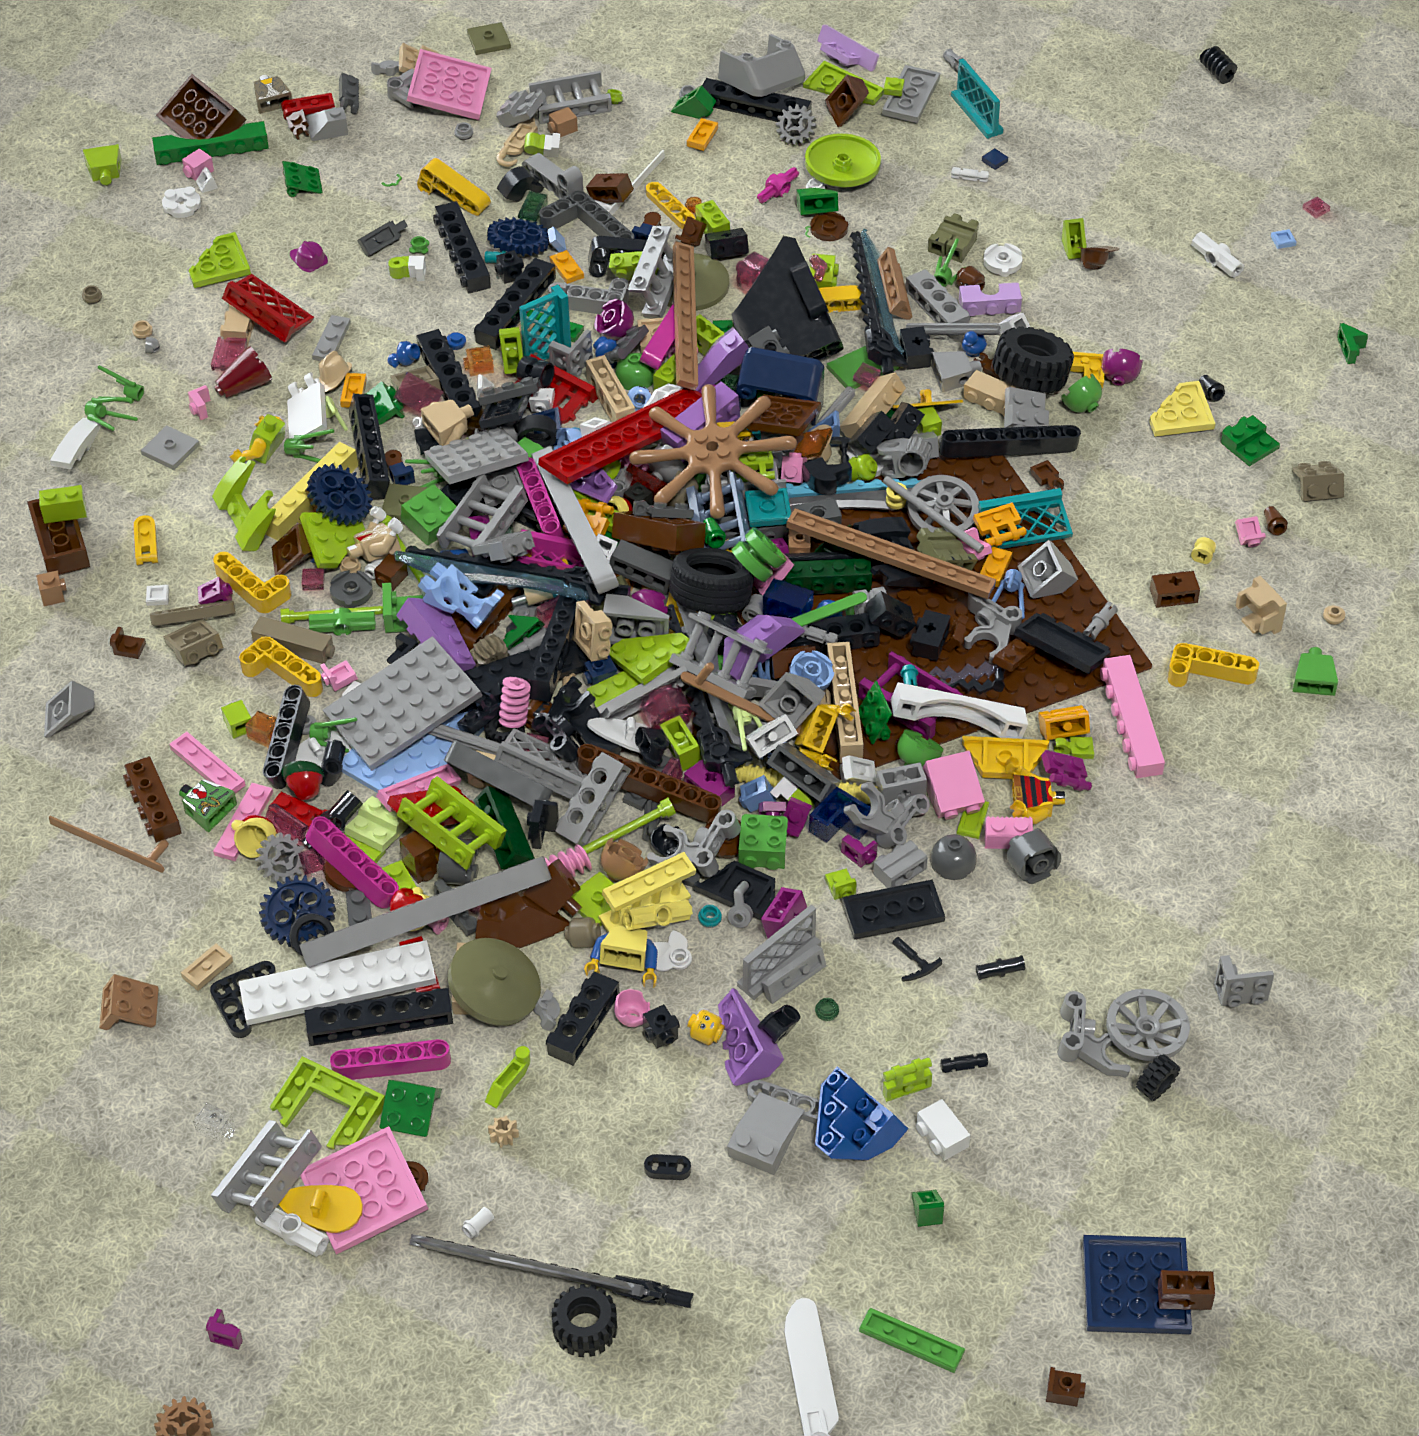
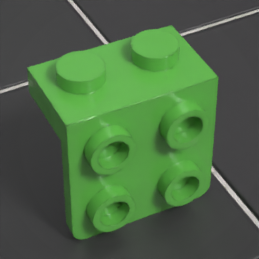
[739,814,788,870]

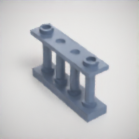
[686,472,749,550]

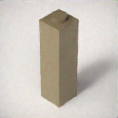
[251,616,335,664]

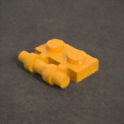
[562,498,614,537]
[973,502,1027,547]

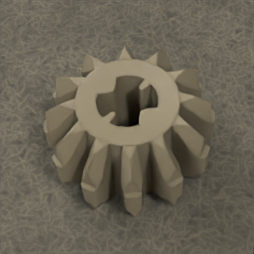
[470,634,508,667]

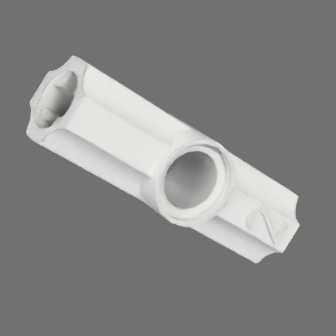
[1191,232,1244,278]
[255,1208,329,1257]

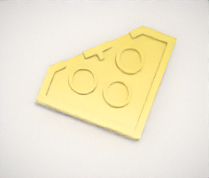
[1149,381,1215,437]

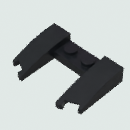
[852,517,934,588]

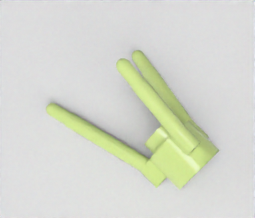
[316,396,348,440]
[732,706,763,751]

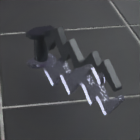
[929,662,1005,695]

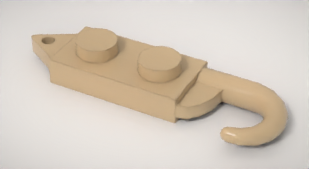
[496,118,538,167]

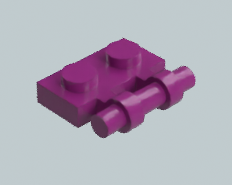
[1041,750,1092,791]

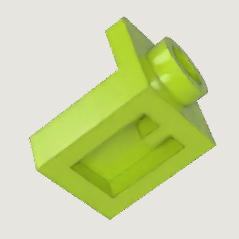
[825,868,857,900]

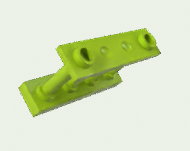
[397,776,507,870]

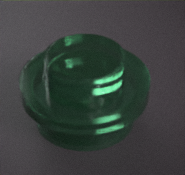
[815,998,839,1021]

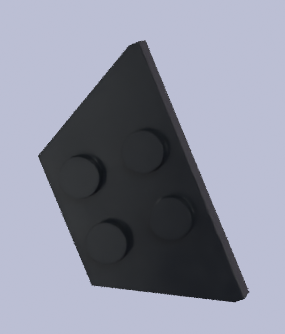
[693,860,775,920]

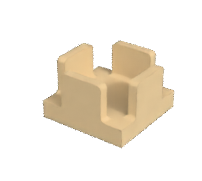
[1235,576,1287,635]

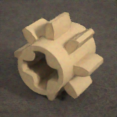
[488,1115,519,1148]

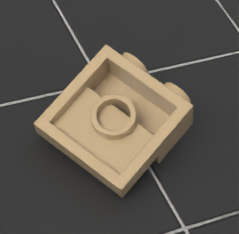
[573,601,612,661]

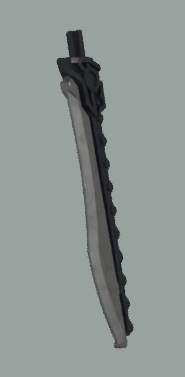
[667,602,753,788]
[409,1234,694,1309]

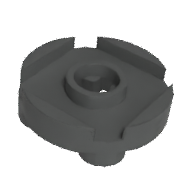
[330,570,373,608]

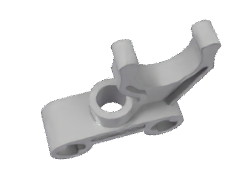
[964,592,1022,665]
[844,782,930,849]
[647,810,741,877]
[1057,991,1132,1078]

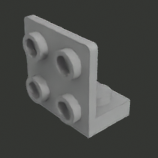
[549,329,593,377]
[1214,955,1274,1007]

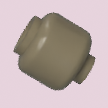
[565,917,601,948]

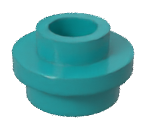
[698,905,722,927]

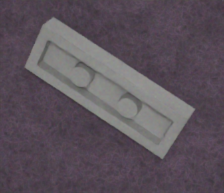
[312,315,351,361]
[762,944,827,1004]

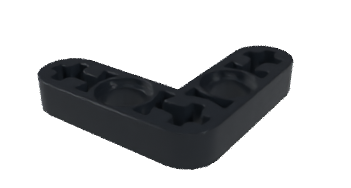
[210,961,276,1038]

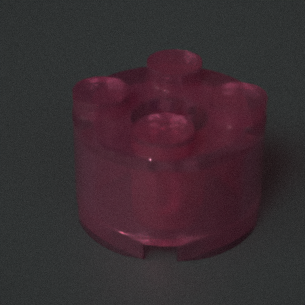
[736,252,769,292]
[640,685,692,729]

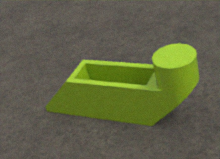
[484,1046,531,1109]

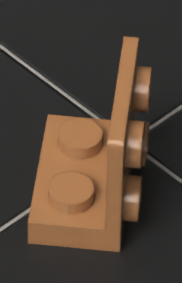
[99,974,159,1030]

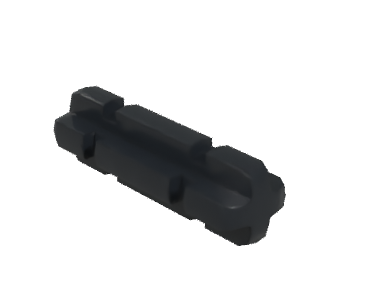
[940,1052,988,1073]

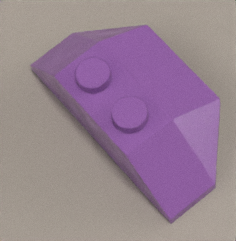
[723,614,805,681]

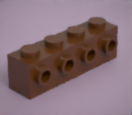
[123,756,182,843]

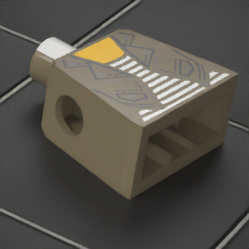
[254,75,292,114]

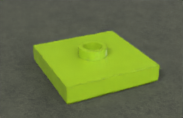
[573,871,614,926]

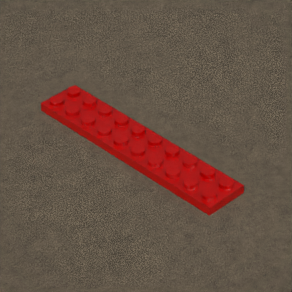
[538,388,702,484]

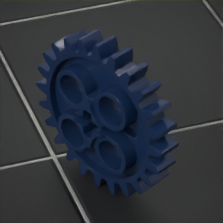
[487,217,550,256]
[306,463,373,526]
[259,875,336,947]

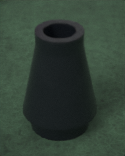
[1199,375,1225,401]

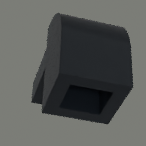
[497,166,544,202]
[803,457,852,495]

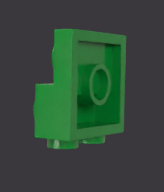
[1221,415,1280,467]

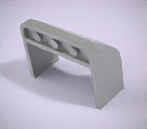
[718,34,805,97]

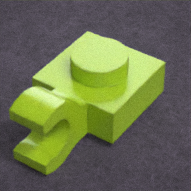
[1054,737,1094,759]

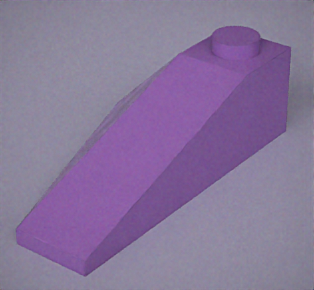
[683,327,749,391]
[569,468,618,504]
[718,988,784,1086]

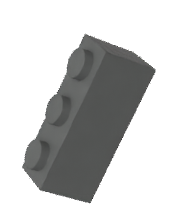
[609,539,673,595]
[767,743,842,802]

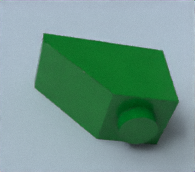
[671,85,716,119]
[796,187,839,215]

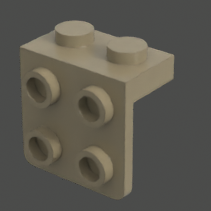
[1292,461,1344,501]

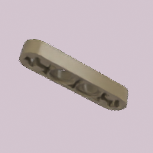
[150,600,236,626]

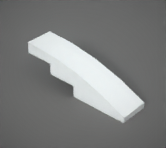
[50,418,102,469]

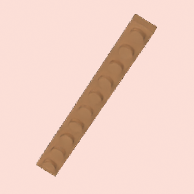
[673,241,698,390]
[786,508,996,599]

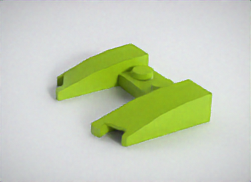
[212,457,276,551]
[270,1056,385,1149]

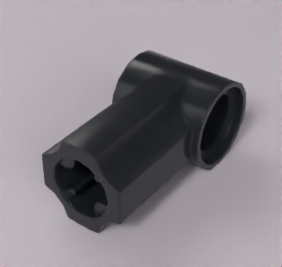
[321,740,346,787]

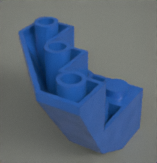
[815,1066,909,1160]

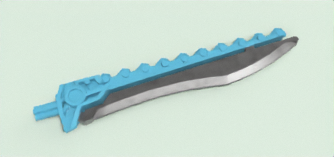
[744,476,962,513]

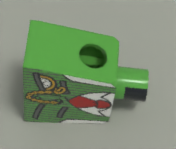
[179,780,237,833]

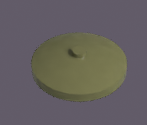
[651,253,729,311]
[447,938,541,1026]

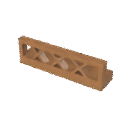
[877,247,913,320]

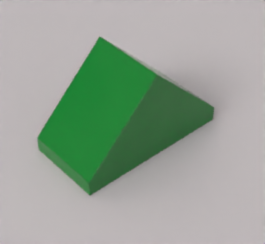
[911,1189,944,1227]

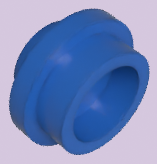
[446,332,466,350]

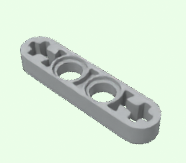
[747,1080,819,1125]

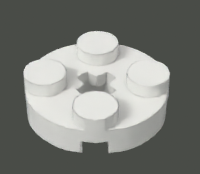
[162,186,201,218]
[983,243,1023,277]

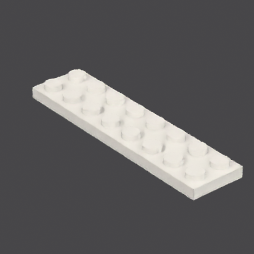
[239,940,437,1025]

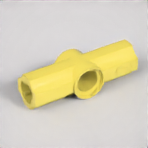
[622,899,693,930]

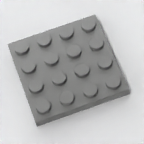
[424,428,529,484]

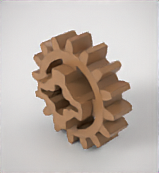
[154,1396,214,1436]

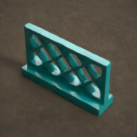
[951,58,1004,139]
[519,285,571,360]
[978,488,1073,549]

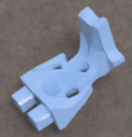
[418,562,504,629]

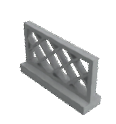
[596,665,687,720]
[494,728,588,799]
[737,905,821,1000]

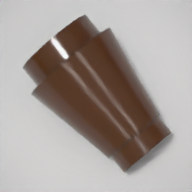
[1264,506,1288,535]

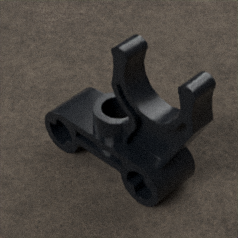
[532,676,596,762]

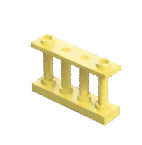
[598,852,696,932]

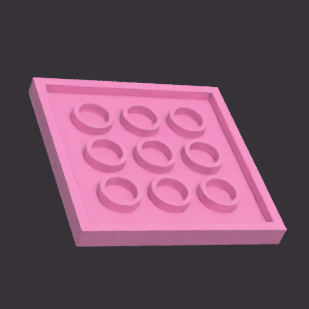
[407,49,492,120]
[300,1126,429,1255]

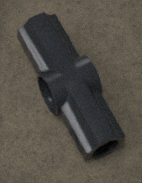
[301,790,363,855]

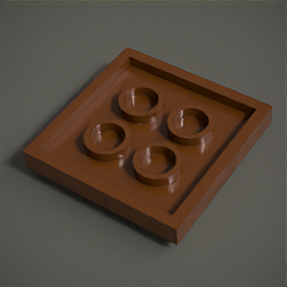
[745,395,821,437]

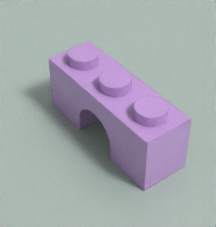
[959,283,1022,316]

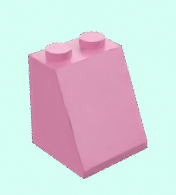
[923,751,985,820]

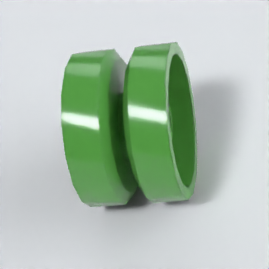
[731,527,787,582]

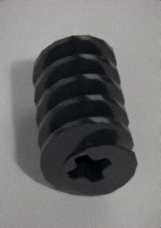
[1199,46,1238,84]

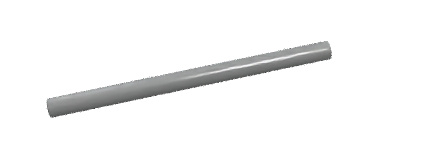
[883,476,984,553]

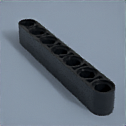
[939,425,1081,458]

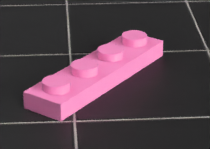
[169,732,246,793]
[376,764,461,812]
[213,783,273,861]

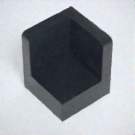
[387,632,418,664]

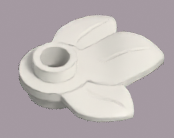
[653,930,692,972]

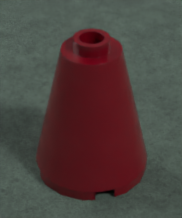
[214,346,272,398]

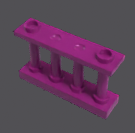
[858,651,963,739]

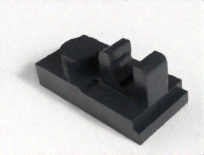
[457,692,501,735]

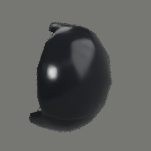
[650,824,680,857]

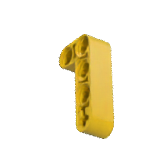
[417,158,491,216]
[819,285,864,313]
[213,552,292,613]
[239,637,323,697]
[1168,643,1259,687]

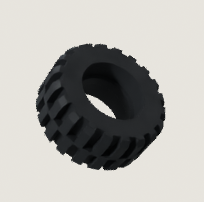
[992,326,1074,394]

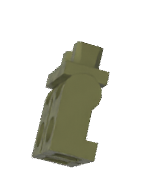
[928,213,979,263]
[916,527,978,571]

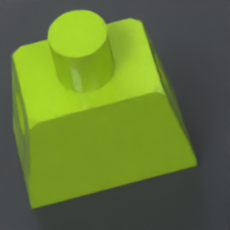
[83,144,122,185]

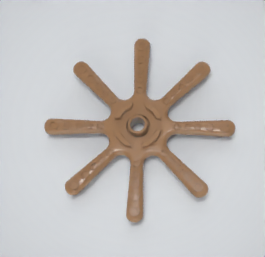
[629,384,797,519]

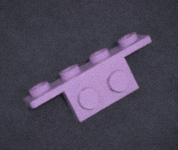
[818,25,879,71]

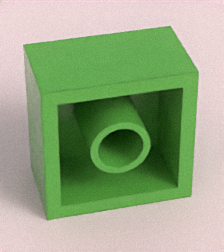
[401,484,457,546]

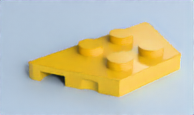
[962,736,1049,779]

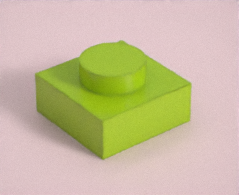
[883,77,905,97]

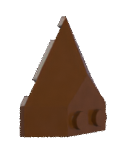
[475,888,570,949]

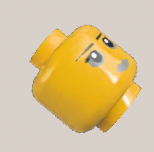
[687,1009,725,1045]

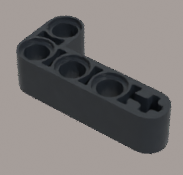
[588,236,665,277]

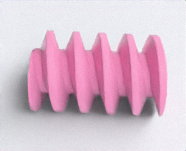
[499,677,531,728]
[545,845,592,878]

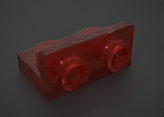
[626,463,668,500]

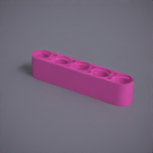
[639,303,675,370]
[517,457,565,538]
[306,817,399,908]
[330,1039,451,1080]

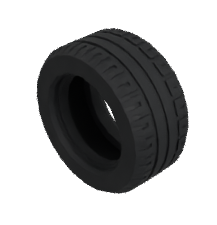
[669,548,754,614]

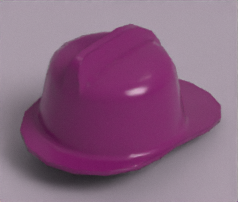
[290,241,328,272]

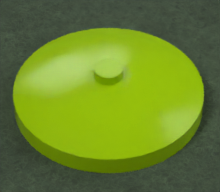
[805,133,881,187]

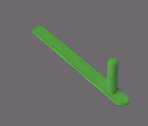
[792,592,867,627]

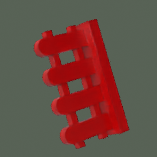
[515,354,598,424]

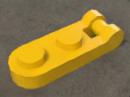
[134,515,158,565]

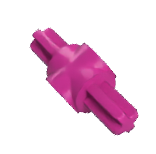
[757,167,799,204]

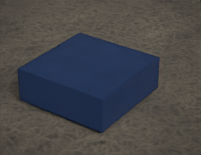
[981,148,1009,170]

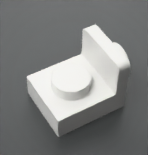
[529,388,555,413]

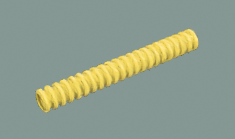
[735,763,878,805]

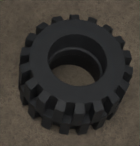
[551,1284,618,1357]

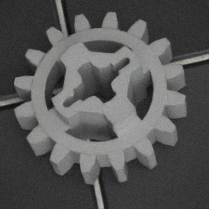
[776,104,817,146]
[255,832,306,884]

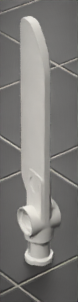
[784,1298,839,1436]

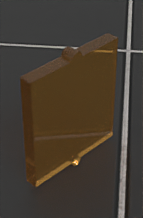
[794,428,833,459]

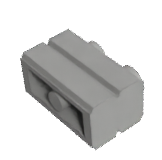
[873,840,928,888]

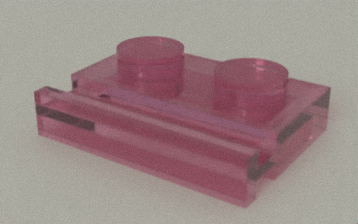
[211,337,247,371]
[393,372,443,414]

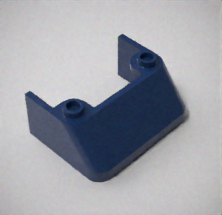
[736,347,825,426]

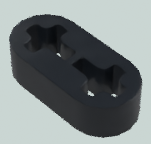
[644,1154,691,1180]

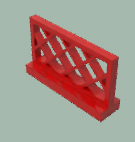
[222,274,314,342]

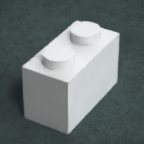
[916,1099,970,1161]

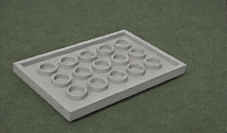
[323,636,482,771]

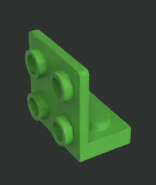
[382,583,423,633]

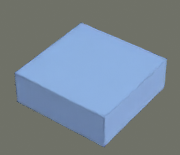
[548,227,566,253]
[1271,229,1296,249]

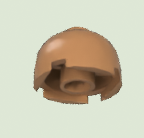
[601,838,648,882]

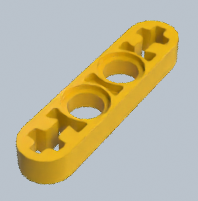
[646,182,695,230]

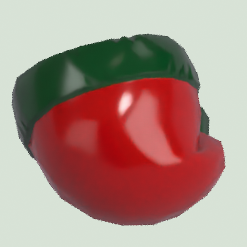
[281,760,324,801]

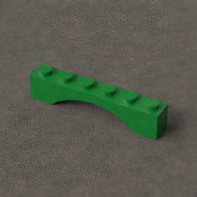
[152,121,269,165]

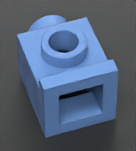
[739,775,776,812]

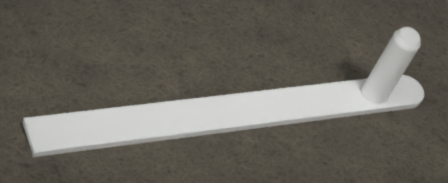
[595,150,665,215]

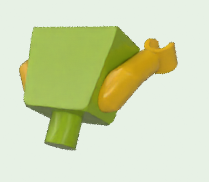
[229,414,286,464]

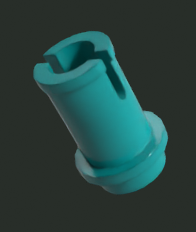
[484,251,506,264]
[900,664,918,686]

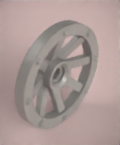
[907,475,979,532]
[1106,989,1190,1061]

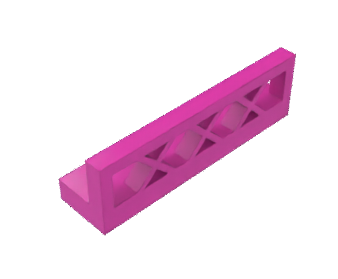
[516,529,584,570]

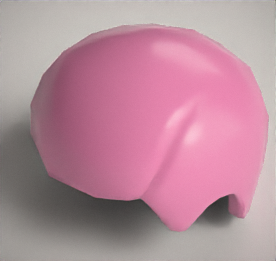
[614,989,650,1028]

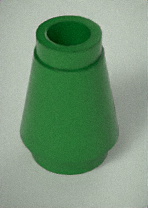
[703,517,726,548]

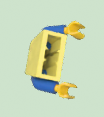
[584,925,658,988]

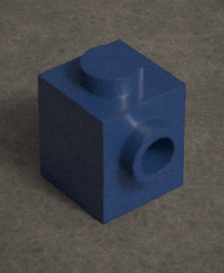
[582,655,617,686]

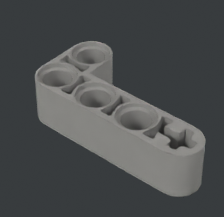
[522,153,584,199]
[548,278,629,314]

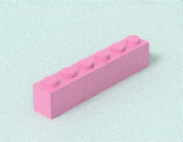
[1100,655,1165,778]

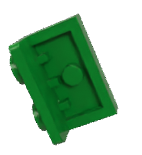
[366,381,405,425]

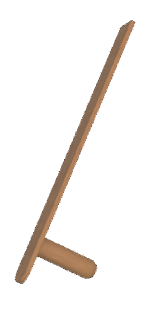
[680,662,801,736]
[49,816,169,873]

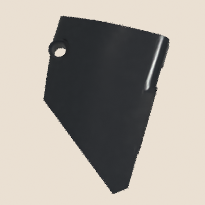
[731,235,844,361]

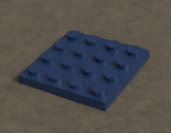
[1083,1235,1192,1335]

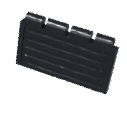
[1014,613,1111,674]

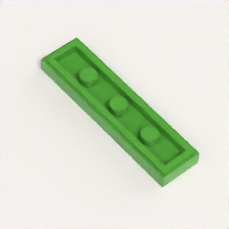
[859,1308,965,1373]

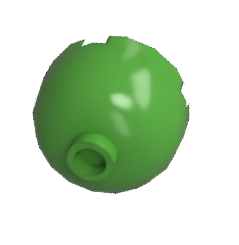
[615,353,655,390]
[1061,374,1102,413]
[898,729,944,768]

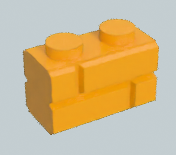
[1038,705,1090,740]

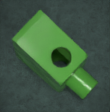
[1293,647,1338,696]

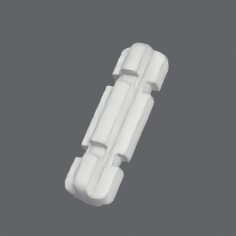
[951,167,989,182]

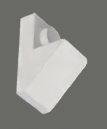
[840,755,876,785]

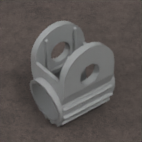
[877,436,932,479]

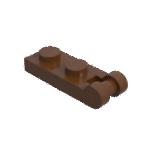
[992,637,1039,672]

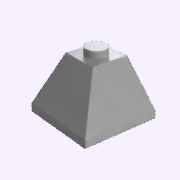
[306,107,348,141]
[1018,540,1078,599]
[758,672,825,729]
[44,680,95,738]

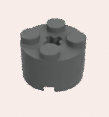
[1007,828,1061,884]
[438,838,480,885]

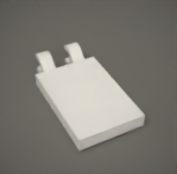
[287,372,327,442]

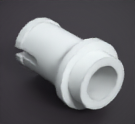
[364,557,385,579]
[462,1207,494,1239]

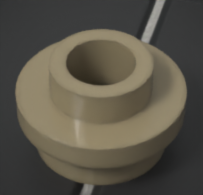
[82,285,102,303]

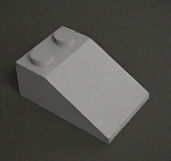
[603,594,669,644]
[727,1092,805,1175]

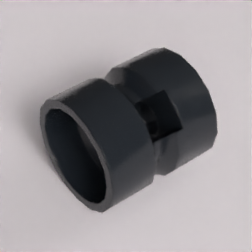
[516,356,555,388]

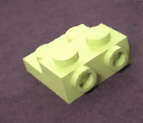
[345,796,409,852]

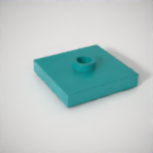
[745,488,791,527]

